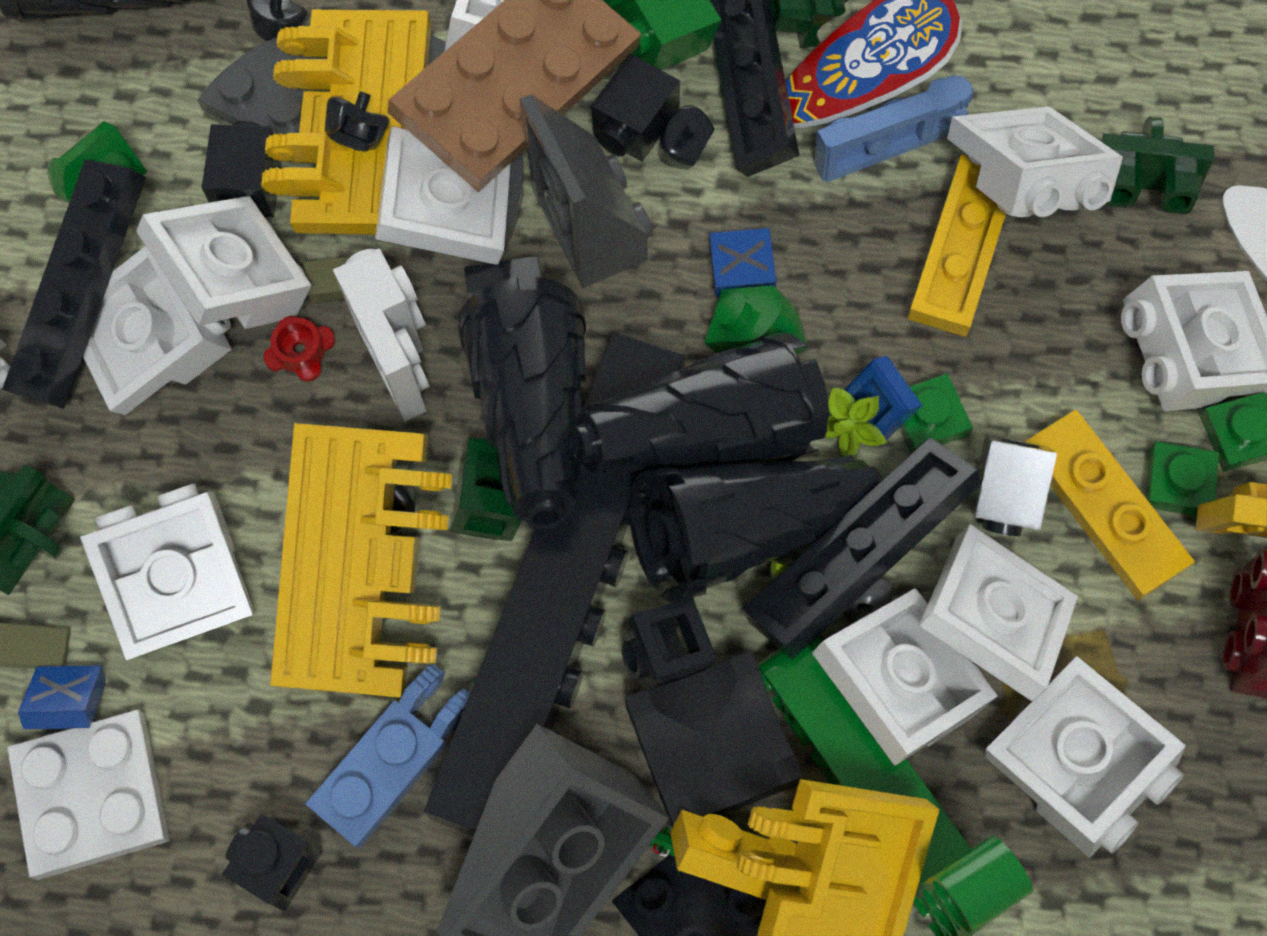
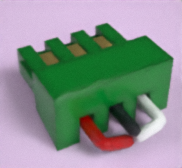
[650,827,674,857]

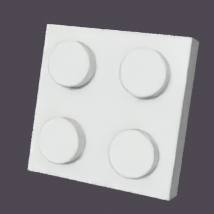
[375,126,511,265]
[919,524,1078,701]
[7,709,170,880]

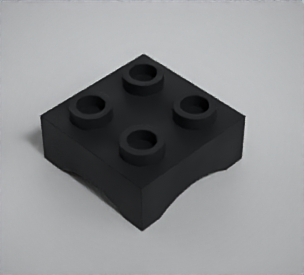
[625,650,803,828]

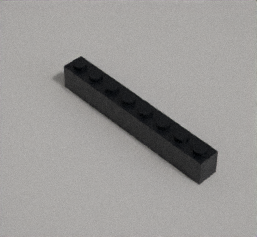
[423,332,685,836]

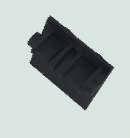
[612,855,767,936]

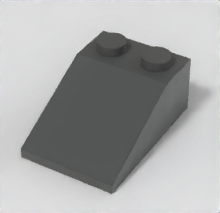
[519,94,653,289]
[437,724,669,936]

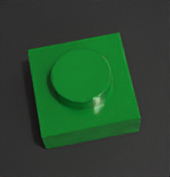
[900,373,973,454]
[1199,392,1267,472]
[1145,441,1219,516]

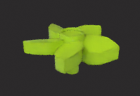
[825,387,887,458]

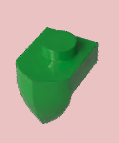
[47,121,147,203]
[704,286,807,355]

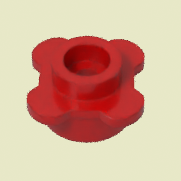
[263,316,335,382]

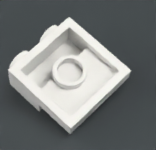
[947,106,1123,217]
[136,196,312,329]
[83,246,232,415]
[333,248,429,422]
[1121,271,1267,411]
[80,483,255,660]
[812,588,998,766]
[985,656,1186,858]

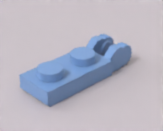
[814,74,974,183]
[305,664,470,849]

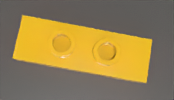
[1025,409,1195,601]

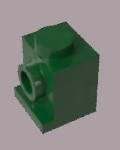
[449,437,522,541]

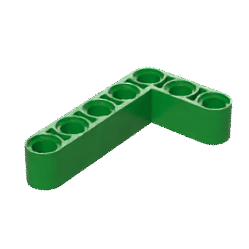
[757,636,1033,936]

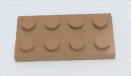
[387,0,642,192]

